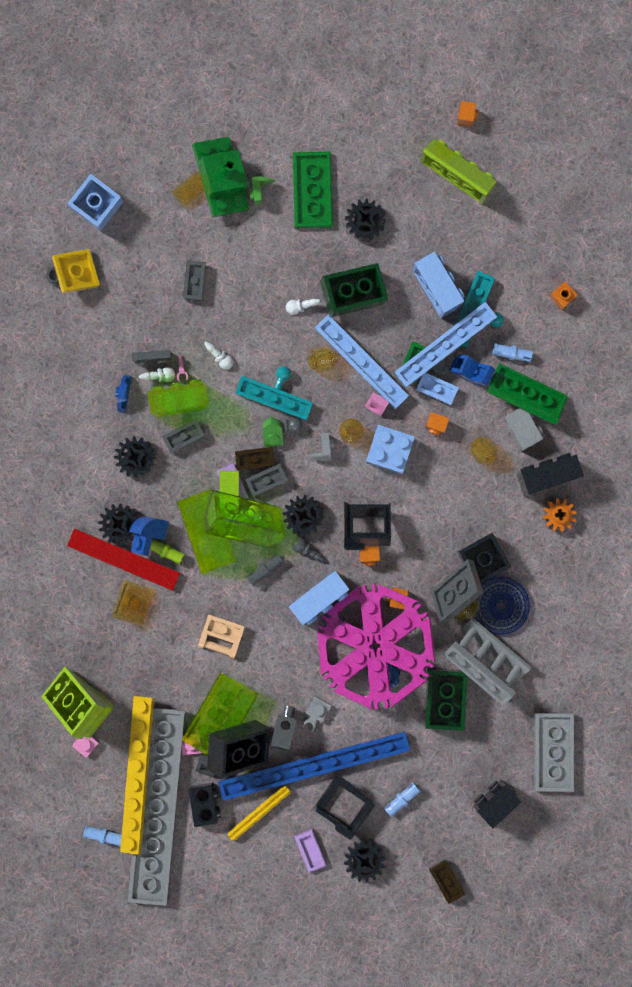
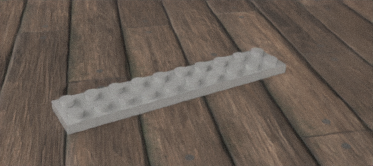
[128,708,185,906]

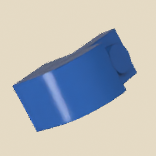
[449,354,496,387]
[129,516,169,556]

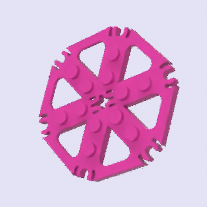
[317,584,436,709]

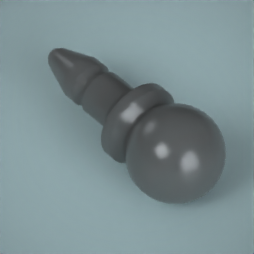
[281,418,303,433]
[292,537,325,562]

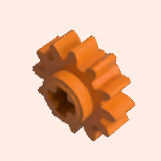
[542,498,577,532]

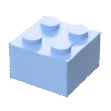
[67,174,123,232]
[365,425,415,475]

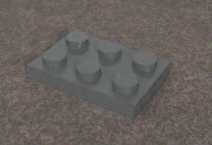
[431,559,484,624]

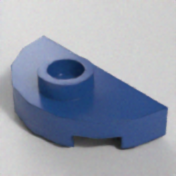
[115,375,132,413]

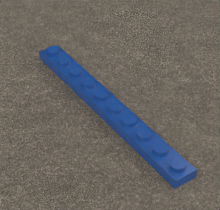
[218,731,410,801]

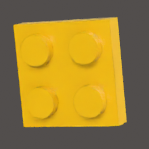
[52,249,100,294]

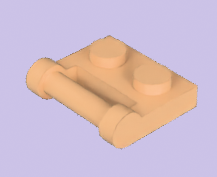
[198,614,245,659]

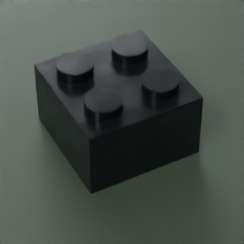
[457,533,511,583]
[473,780,521,829]

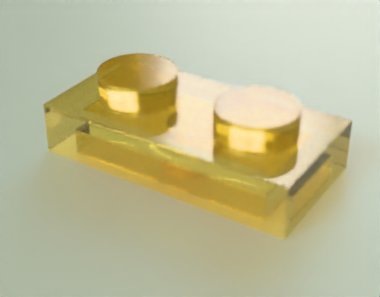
[171,170,205,208]

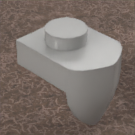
[308,433,334,461]

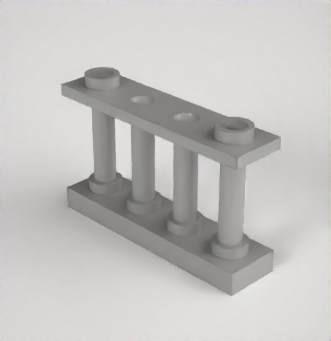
[443,617,532,706]

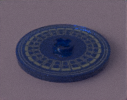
[472,577,530,635]

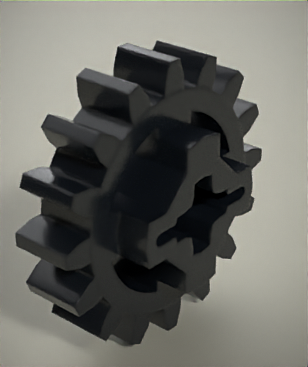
[345,198,386,241]
[114,436,156,478]
[282,495,324,536]
[98,503,139,545]
[344,839,386,883]

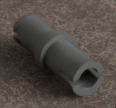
[246,553,284,586]

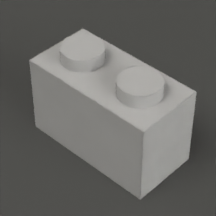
[502,408,544,451]

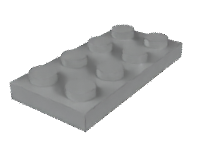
[534,713,574,792]

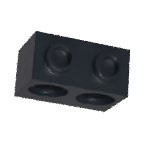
[188,783,221,827]

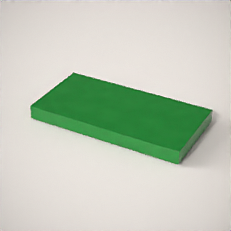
[293,151,333,229]
[486,363,568,425]

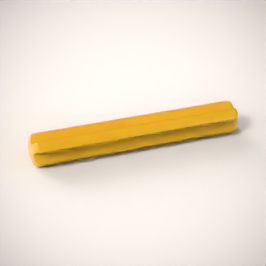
[227,785,291,841]

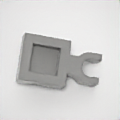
[302,696,332,733]

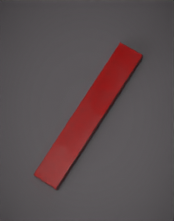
[67,528,180,591]

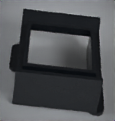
[344,502,391,550]
[314,776,375,839]

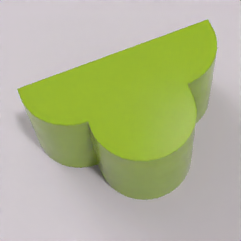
[41,667,114,739]

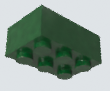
[320,263,388,318]
[424,668,468,731]

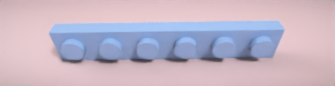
[394,302,497,388]
[315,315,409,410]

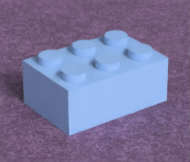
[412,251,465,319]
[289,571,349,626]

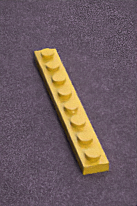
[120,696,155,855]

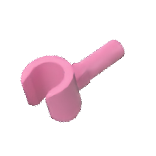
[177,355,189,382]

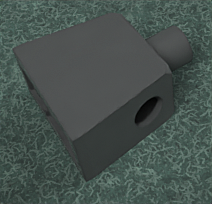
[270,705,297,752]

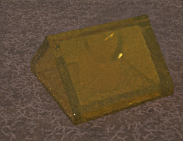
[111,580,155,626]

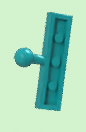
[455,271,504,349]
[235,366,313,421]

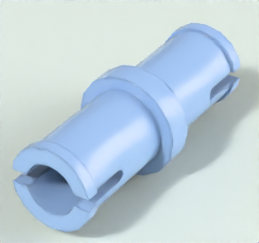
[492,343,533,363]
[384,782,421,817]
[83,826,122,847]

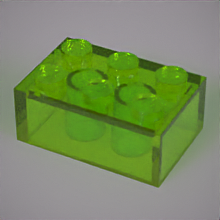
[147,379,211,418]

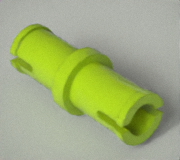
[150,539,184,564]

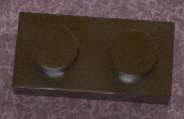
[235,447,275,471]
[429,859,465,904]

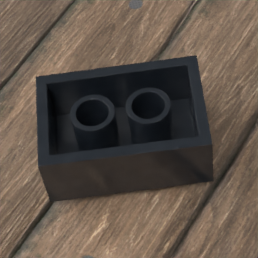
[517,453,584,496]
[207,720,270,778]

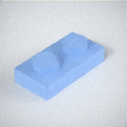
[416,373,459,406]

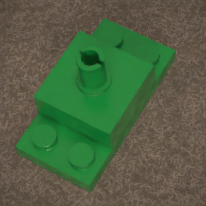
[192,137,249,218]

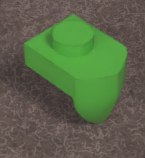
[249,176,275,205]
[262,416,284,447]

